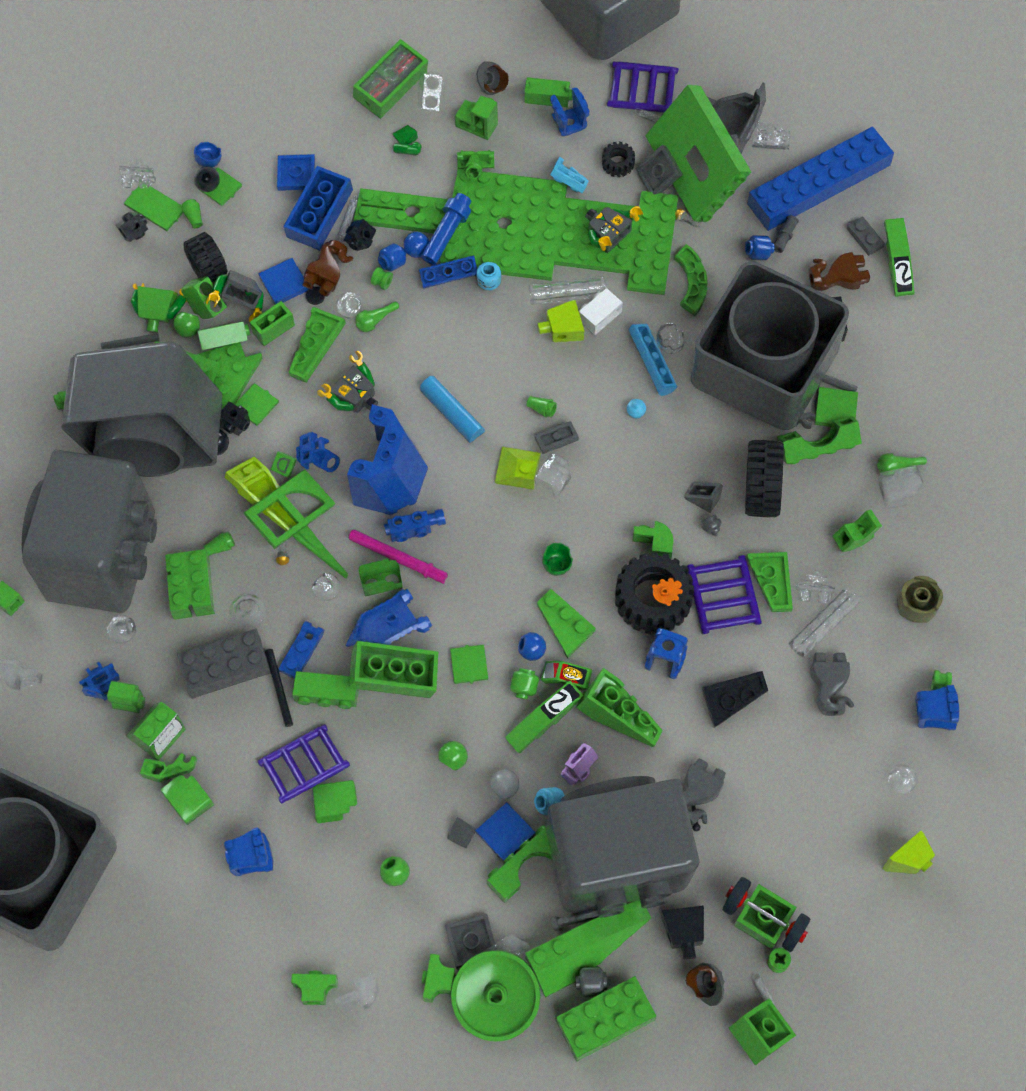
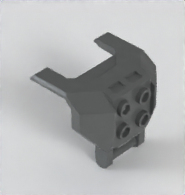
[708,82,766,154]

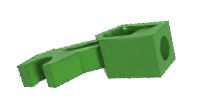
[140,753,197,783]

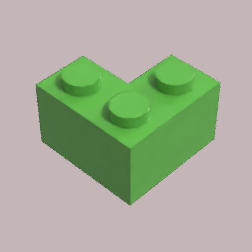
[455,95,498,140]

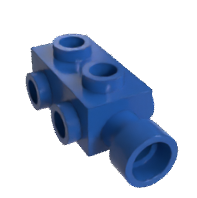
[384,509,446,542]

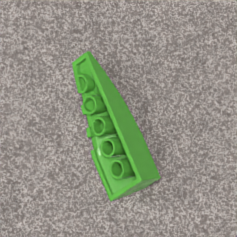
[525,900,652,998]

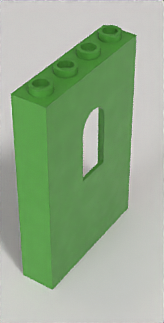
[645,85,751,222]

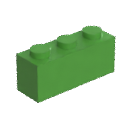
[292,671,359,709]

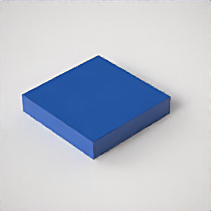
[277,154,315,191]
[258,258,308,305]
[475,802,536,861]

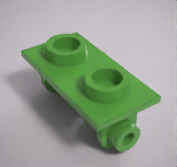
[457,150,495,169]

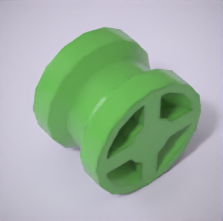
[371,267,393,290]
[931,670,952,690]
[767,948,791,973]

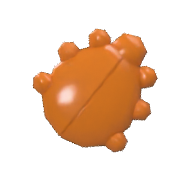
[652,578,683,606]

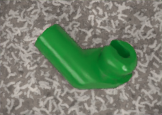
[393,142,422,155]

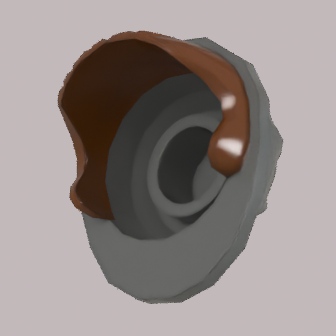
[476,61,509,95]
[686,962,725,1006]

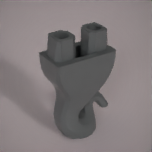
[810,652,854,716]
[683,758,726,825]

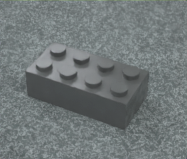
[177,628,271,699]

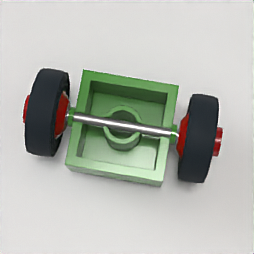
[722,877,811,952]

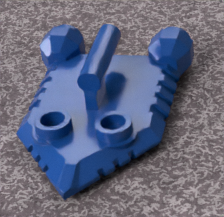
[346,589,432,647]

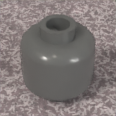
[575,967,607,997]

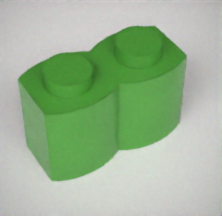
[107,681,145,713]

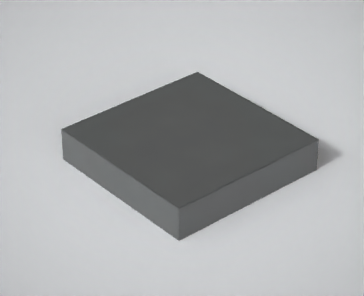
[636,144,683,195]
[445,914,497,969]

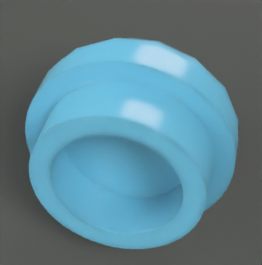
[627,399,646,419]

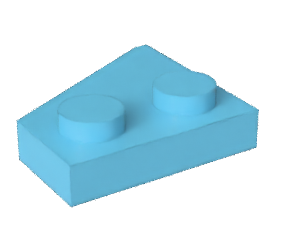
[550,156,589,194]

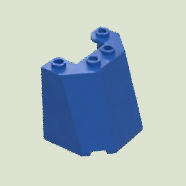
[347,404,428,515]

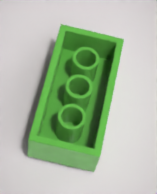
[349,641,439,698]
[556,976,656,1062]

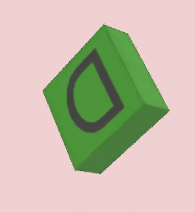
[271,451,297,478]

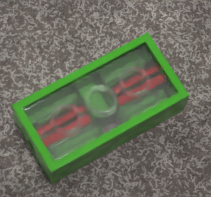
[353,39,428,119]

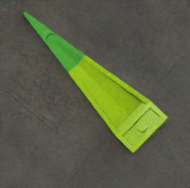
[224,457,348,579]

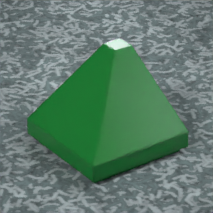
[393,125,418,145]

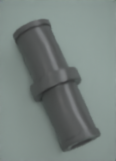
[774,215,799,253]

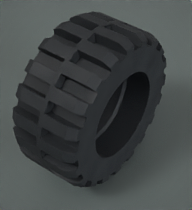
[745,440,784,518]
[615,552,694,634]

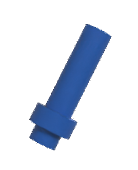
[421,193,472,265]

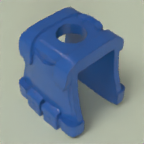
[550,88,590,136]
[645,628,688,679]
[915,685,960,731]
[224,827,274,876]

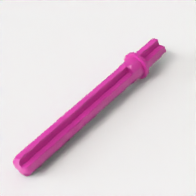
[349,530,448,584]

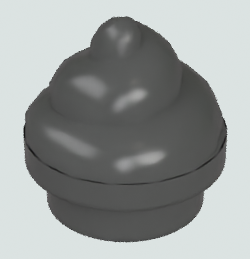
[701,514,722,536]

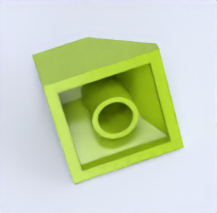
[495,447,541,490]
[882,831,935,874]

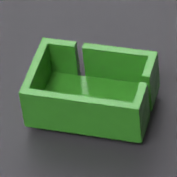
[165,549,215,620]

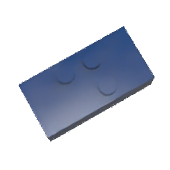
[283,166,353,251]

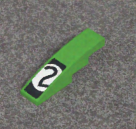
[884,218,915,297]
[505,681,584,753]

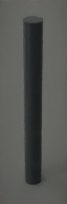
[265,649,293,727]

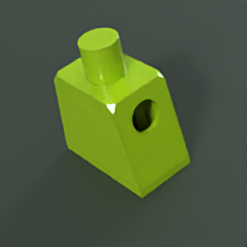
[537,300,584,342]

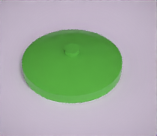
[451,950,541,1041]

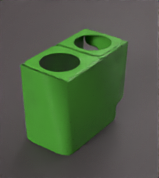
[181,276,227,319]
[359,559,403,597]
[160,775,214,825]
[313,780,357,823]

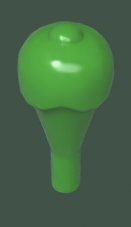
[355,302,399,333]
[877,453,927,476]

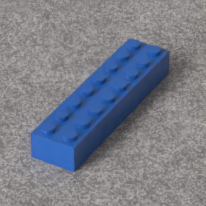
[747,126,894,231]

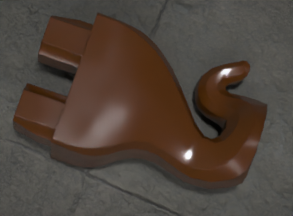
[303,240,354,297]
[809,252,870,291]

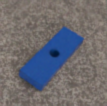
[419,255,477,289]

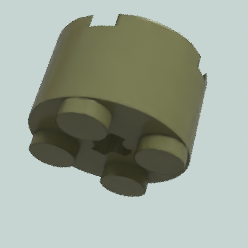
[898,576,943,623]

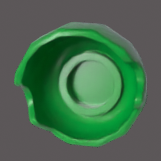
[542,543,573,576]

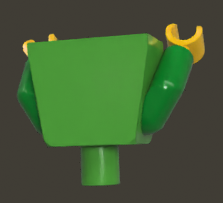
[131,283,187,333]

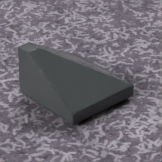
[447,817,476,848]

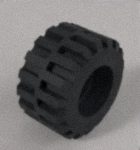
[183,232,227,282]

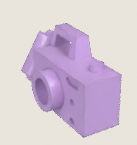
[561,743,598,786]

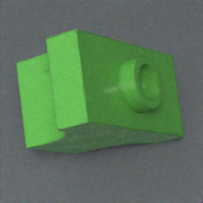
[422,954,456,1003]
[291,971,338,1005]

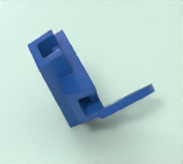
[296,432,340,472]
[79,662,120,701]

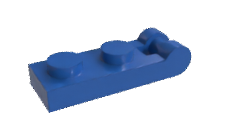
[278,621,325,679]

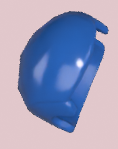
[194,142,222,167]

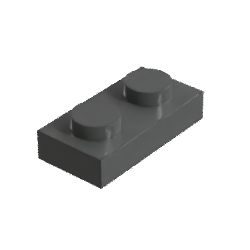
[846,216,885,256]
[535,421,579,454]

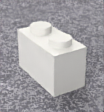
[579,288,623,335]

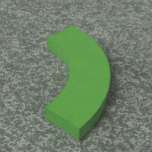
[674,244,708,316]

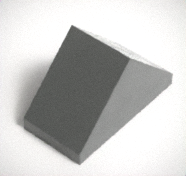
[684,482,723,513]

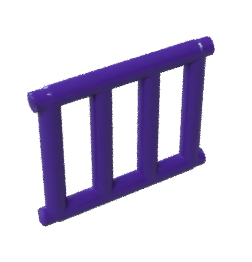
[607,61,679,112]
[687,555,762,634]
[257,724,350,804]

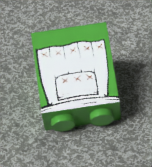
[126,702,186,761]

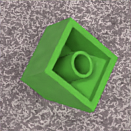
[728,998,796,1065]

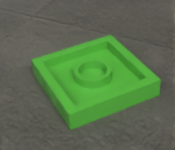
[814,387,858,427]

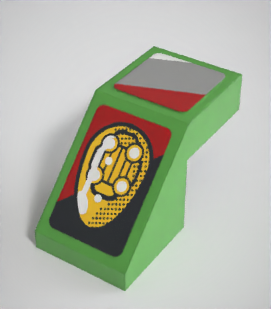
[541,661,592,690]

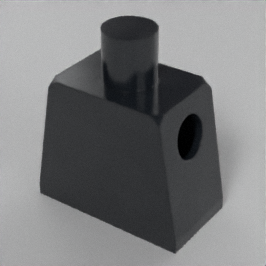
[661,905,704,960]

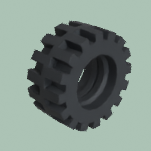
[602,141,635,177]

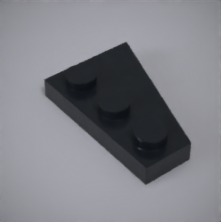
[702,671,769,728]

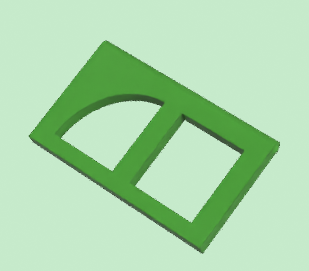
[243,469,335,549]

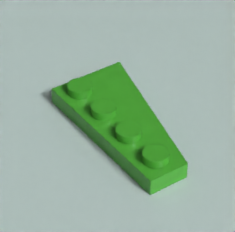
[289,307,346,383]

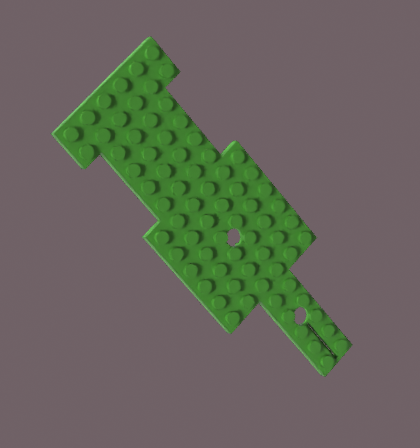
[354,169,679,295]

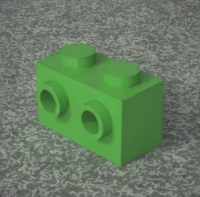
[250,301,295,346]

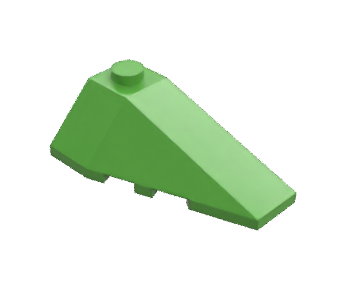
[576,668,663,747]

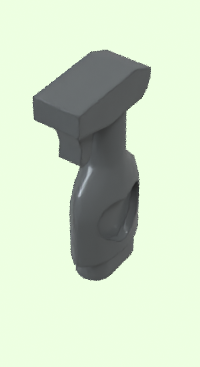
[550,908,598,931]

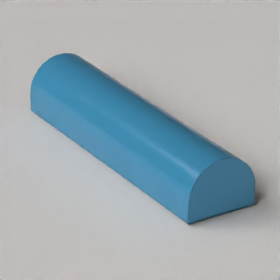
[628,324,677,396]
[420,376,485,443]

